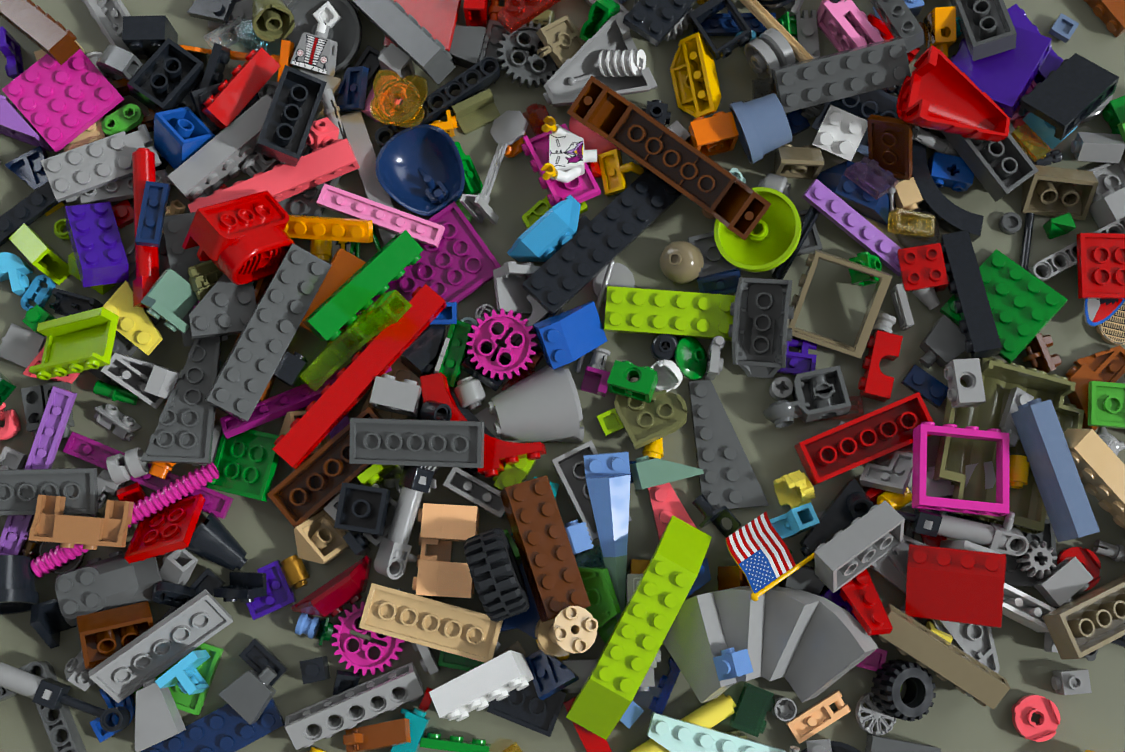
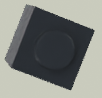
[299,656,331,684]

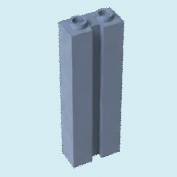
[1011,398,1100,542]

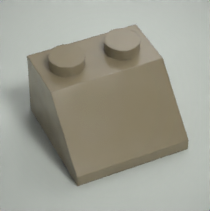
[774,144,824,179]

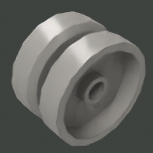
[744,28,796,84]

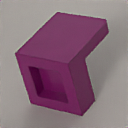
[581,366,611,397]

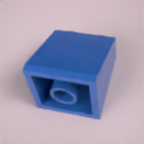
[154,106,215,170]

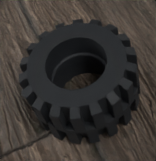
[871,659,936,721]

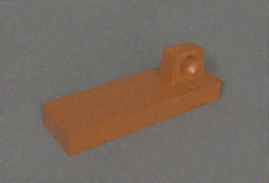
[343,718,411,752]

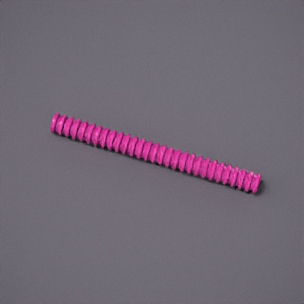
[30,462,219,578]

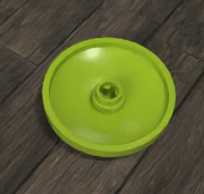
[714,187,801,272]

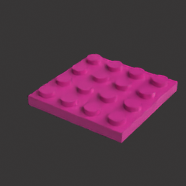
[2,49,124,152]

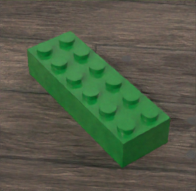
[303,230,424,341]

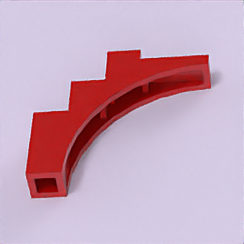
[420,372,546,477]

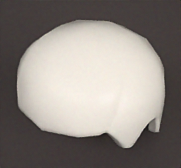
[651,359,683,392]

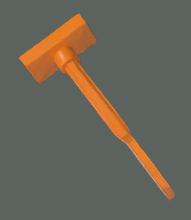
[179,40,295,82]

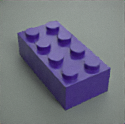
[65,202,129,287]

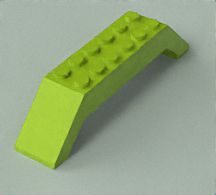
[566,515,712,740]

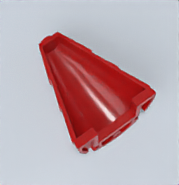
[897,45,1010,142]

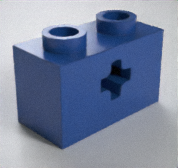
[928,152,974,192]

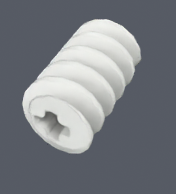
[598,49,646,77]

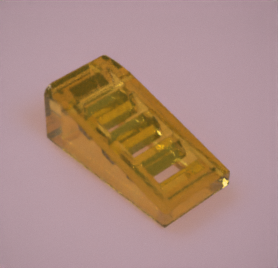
[888,208,935,237]

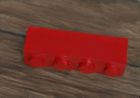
[202,47,281,129]

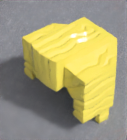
[773,470,815,509]

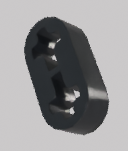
[152,582,196,608]

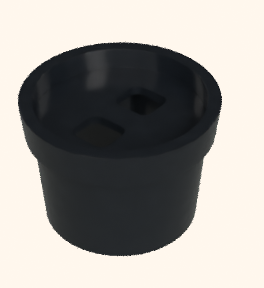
[0,555,40,615]

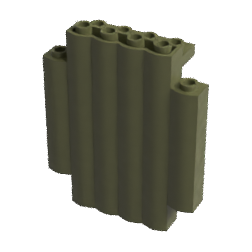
[933,357,1085,534]

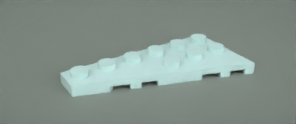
[647,712,786,752]

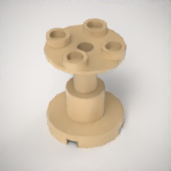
[535,606,598,657]

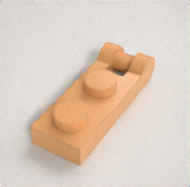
[786,690,851,744]

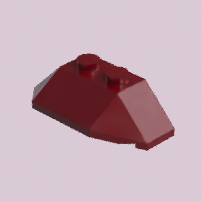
[291,555,372,618]

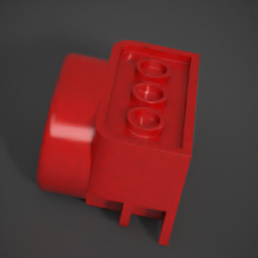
[182,191,295,285]

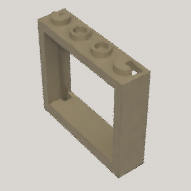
[789,249,892,359]

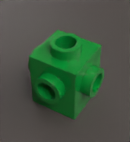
[849,252,882,286]

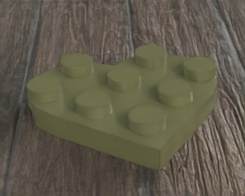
[614,381,687,450]

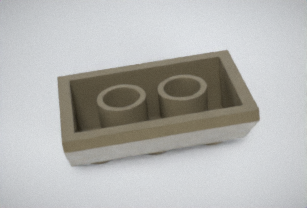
[1021,165,1099,220]

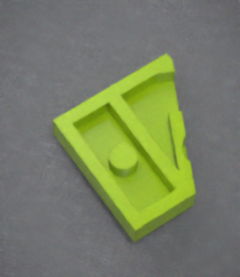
[357,464,398,487]

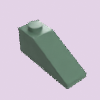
[630,456,704,490]

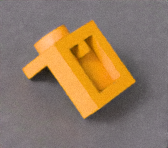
[429,109,458,137]

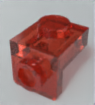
[523,103,550,136]

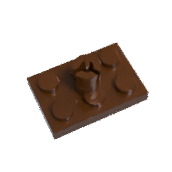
[867,114,913,180]

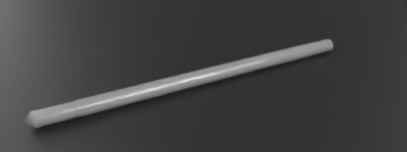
[575,260,615,374]

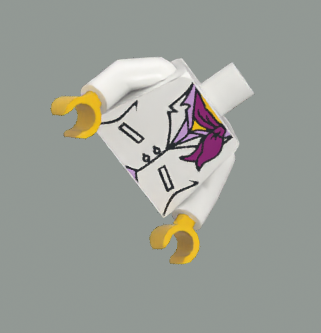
[541,116,597,183]

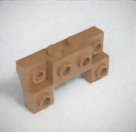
[29,495,134,550]

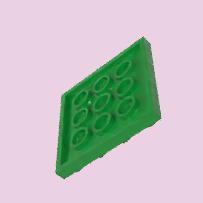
[940,249,1068,364]

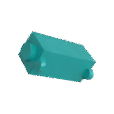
[391,708,430,752]

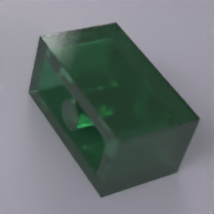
[729,682,775,737]

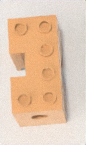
[412,503,480,599]

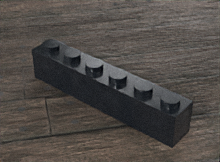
[940,230,1002,359]

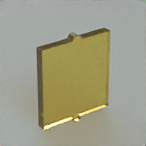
[1011,123,1051,162]

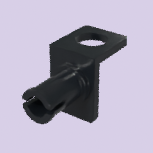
[692,494,741,538]

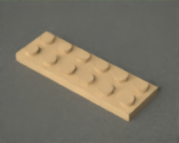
[359,583,503,663]

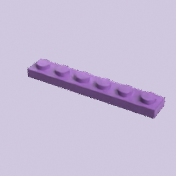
[802,179,902,276]

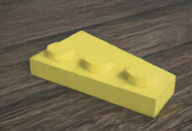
[103,280,163,356]

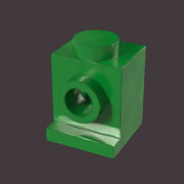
[22,304,57,337]

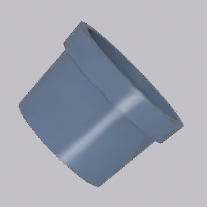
[729,93,792,164]

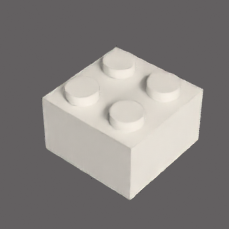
[812,105,868,161]

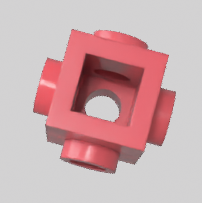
[306,117,339,150]

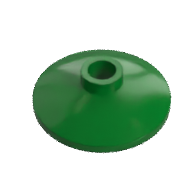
[675,337,707,380]

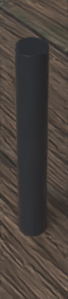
[1019,213,1035,271]

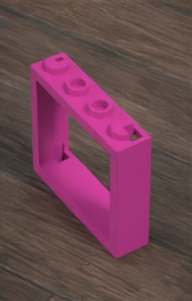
[912,422,1009,517]

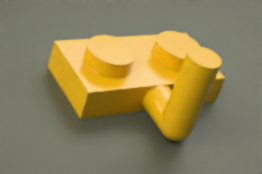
[598,149,644,196]

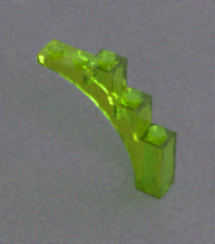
[298,289,412,392]

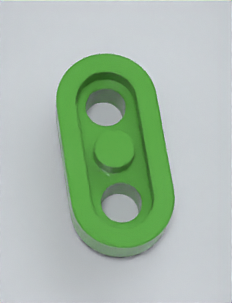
[101,104,144,136]

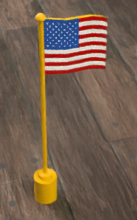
[726,487,912,601]

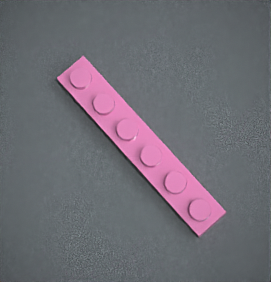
[316,183,445,248]

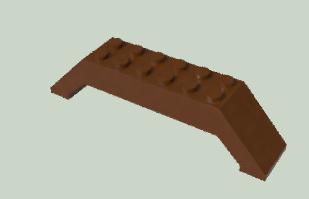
[567,76,771,240]

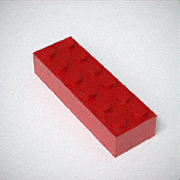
[794,392,933,486]

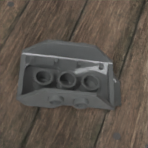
[729,277,794,378]
[55,551,162,626]

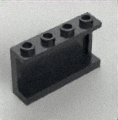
[1018,53,1119,140]

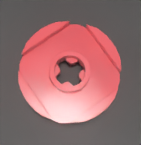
[1011,694,1061,742]

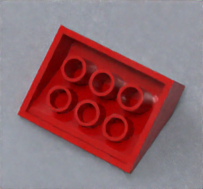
[905,544,1006,628]

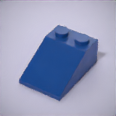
[533,301,607,370]

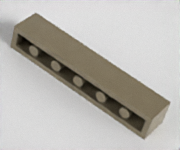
[876,603,1010,710]

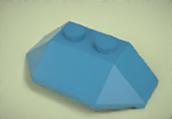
[507,195,581,262]

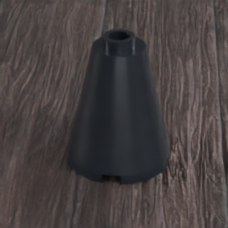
[185,512,248,571]

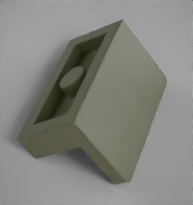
[452,89,500,135]

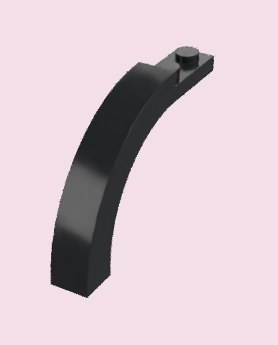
[912,126,984,242]

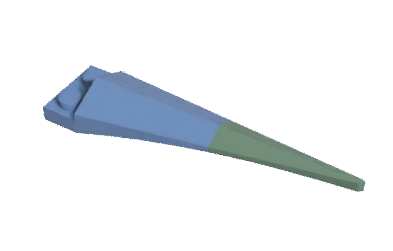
[583,451,631,623]

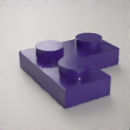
[0,26,24,80]
[246,560,296,620]

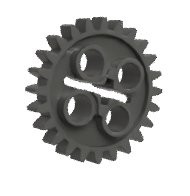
[496,21,559,89]

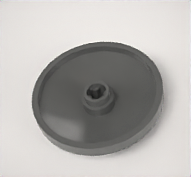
[280,0,362,73]

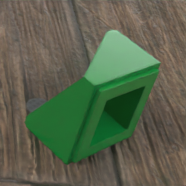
[1043,213,1076,239]

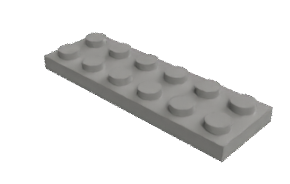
[88,589,233,703]

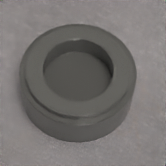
[998,212,1022,235]

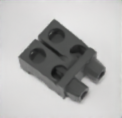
[21,381,75,440]

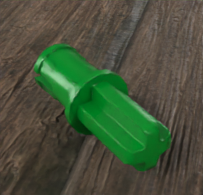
[93,380,139,405]

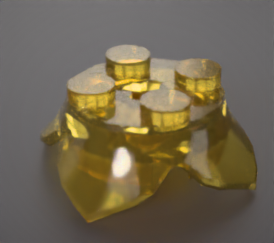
[370,70,428,128]

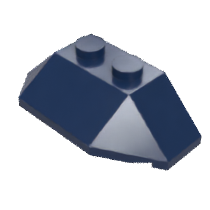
[816,160,897,226]

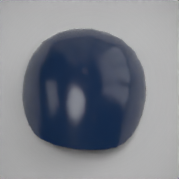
[375,124,465,216]

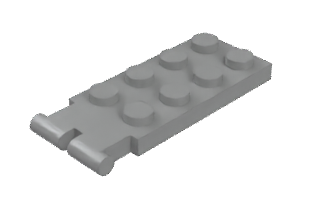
[41,124,162,202]

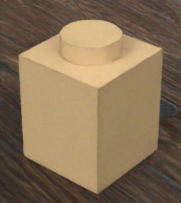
[892,177,923,213]

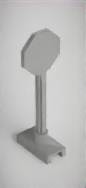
[460,110,528,225]

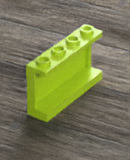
[29,307,119,380]

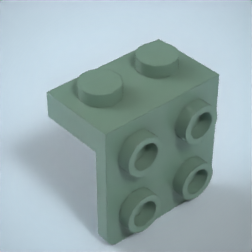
[141,269,198,333]

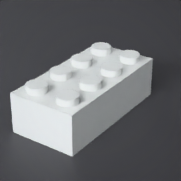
[429,650,534,721]

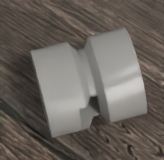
[106,447,149,484]

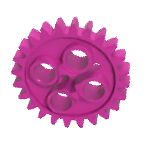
[466,308,538,380]
[331,601,405,676]

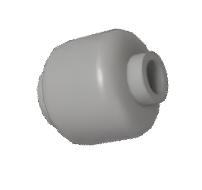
[758,173,791,197]
[454,376,486,410]

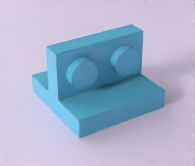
[155,650,211,695]

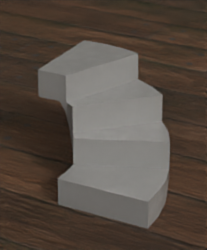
[663,586,878,703]

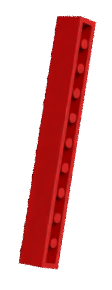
[272,284,447,469]

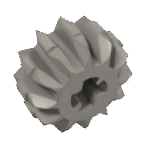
[1016,540,1058,579]

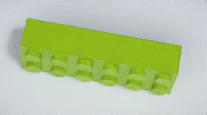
[604,286,735,341]

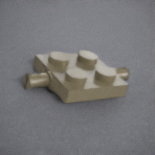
[536,14,585,68]

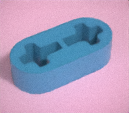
[21,274,56,311]

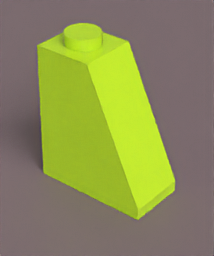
[9,223,71,285]

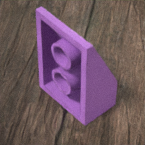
[0,95,53,152]

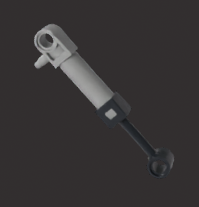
[374,400,452,579]
[847,492,1029,556]
[0,662,131,732]

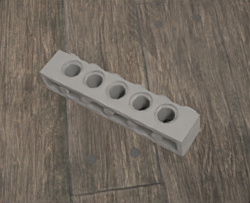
[285,662,424,750]

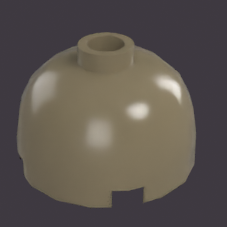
[659,241,704,284]

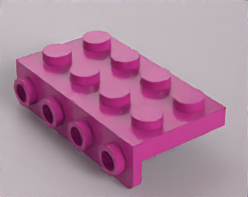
[521,123,601,207]

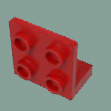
[897,243,949,292]

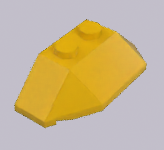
[670,32,722,118]

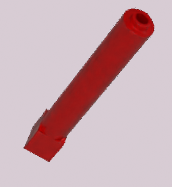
[132,148,160,308]

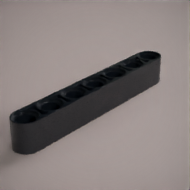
[375,57,501,149]

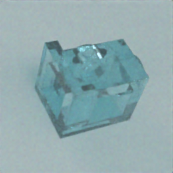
[237,19,268,51]

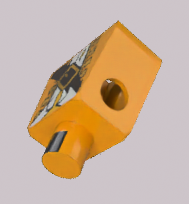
[923,6,956,58]

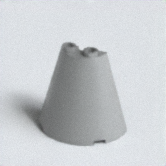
[488,365,584,443]

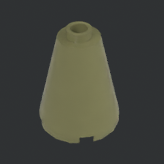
[252,0,295,42]

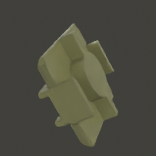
[188,260,224,301]

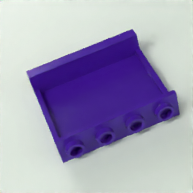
[950,26,1052,118]

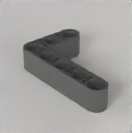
[0,661,86,752]

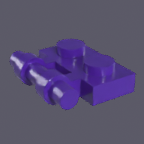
[776,338,817,375]

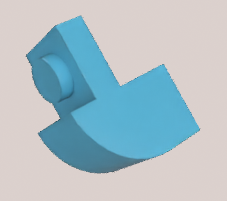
[0,252,33,297]
[770,502,820,540]

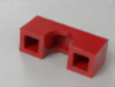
[858,330,903,402]

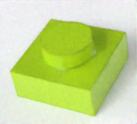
[596,408,624,437]

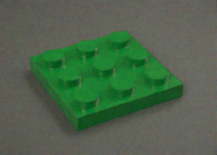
[207,429,280,502]

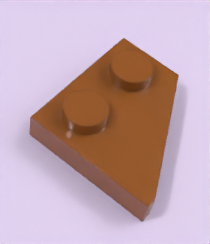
[1073,345,1125,383]

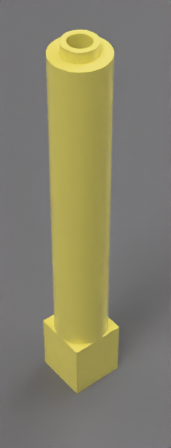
[630,693,736,752]

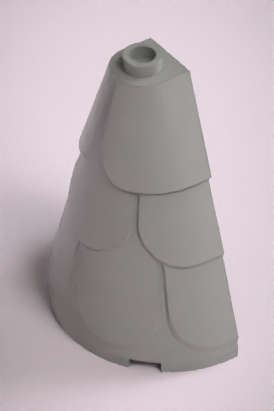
[543,12,658,107]

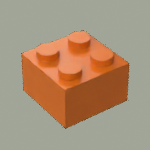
[688,111,739,157]

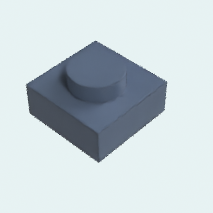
[1048,13,1079,43]

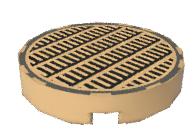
[1096,303,1125,346]

